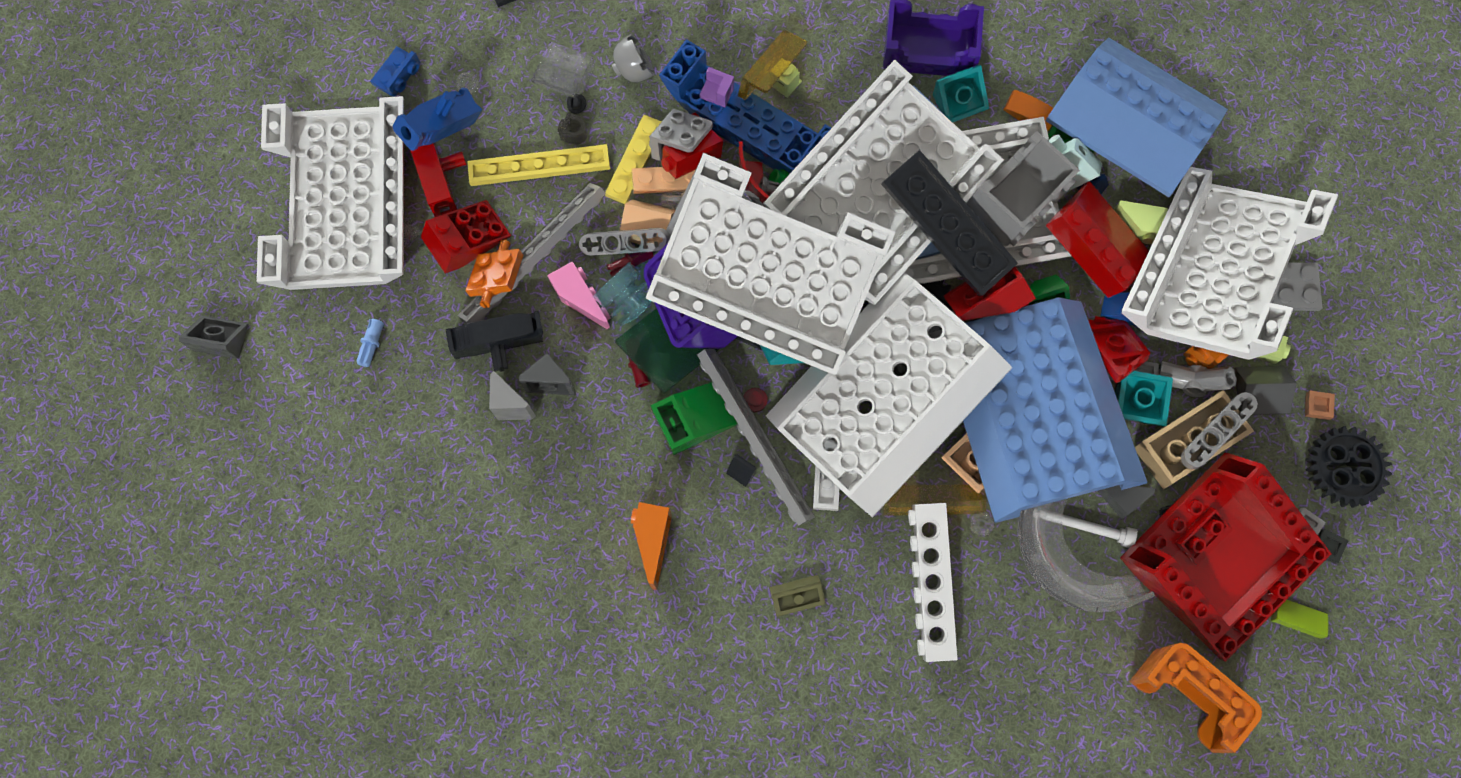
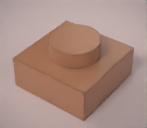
[1305,390,1335,420]

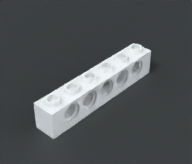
[908,503,958,662]

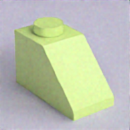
[1114,200,1168,244]

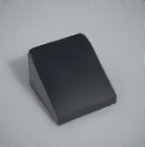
[726,454,756,487]

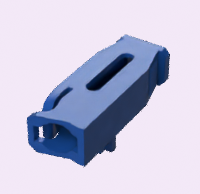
[393,87,482,151]

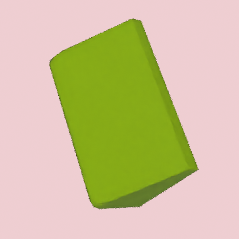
[1270,600,1328,639]

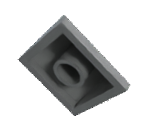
[179,316,248,359]
[519,353,575,395]
[1234,366,1297,415]

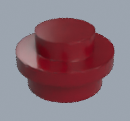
[743,388,768,412]

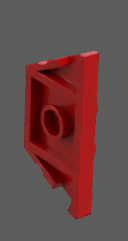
[1088,316,1150,383]

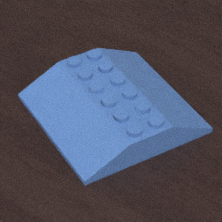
[1045,38,1228,197]

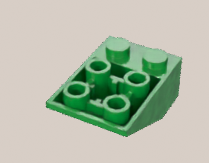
[650,382,738,456]

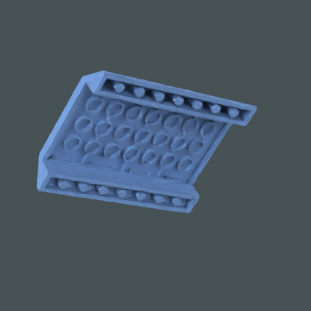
[963,298,1147,523]

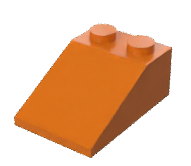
[631,502,672,590]

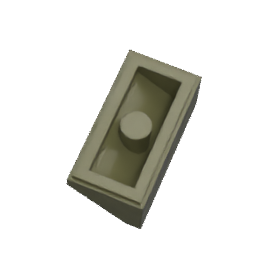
[769,575,826,617]

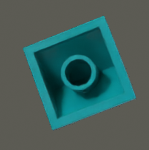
[933,64,989,123]
[1115,371,1173,427]

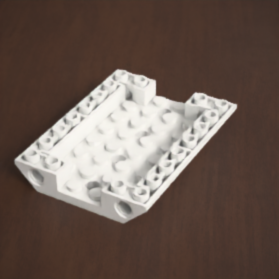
[766,273,1012,517]

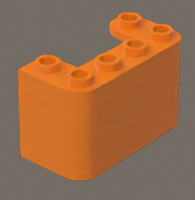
[1129,643,1262,753]

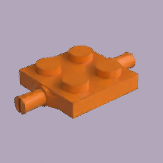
[465,240,523,308]

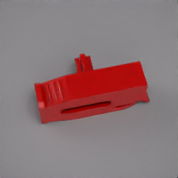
[410,143,467,217]

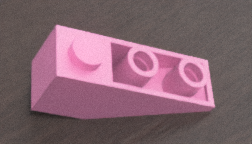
[547,261,611,329]

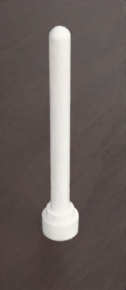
[1021,507,1138,548]

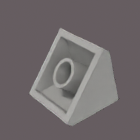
[489,371,536,420]

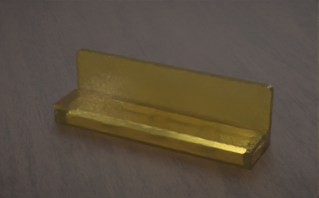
[738,30,807,100]
[882,484,986,516]

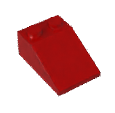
[944,267,1036,321]

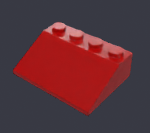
[1046,181,1149,298]

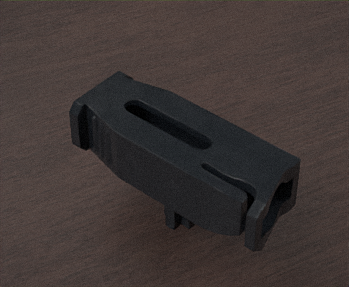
[446,311,543,372]

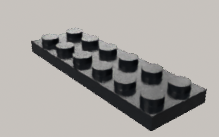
[881,149,1018,297]

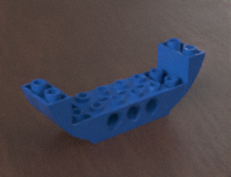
[659,39,832,174]

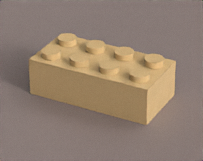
[1135,390,1254,490]

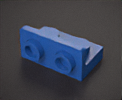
[370,46,421,97]

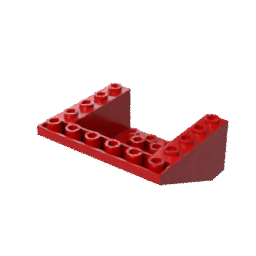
[1120,452,1332,662]

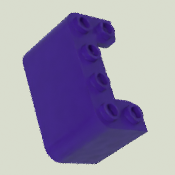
[883,0,984,76]
[644,243,738,349]

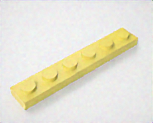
[467,144,610,186]

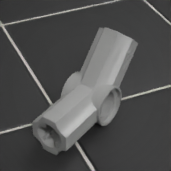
[1159,361,1237,397]

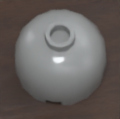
[612,34,655,82]

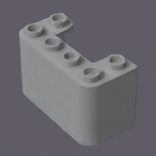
[966,131,1080,247]

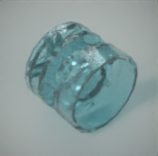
[592,262,652,327]

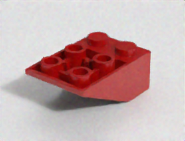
[421,200,511,274]

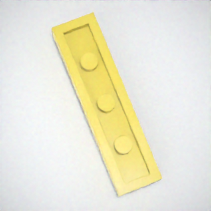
[605,115,662,204]

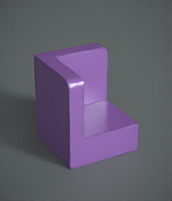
[700,67,734,107]

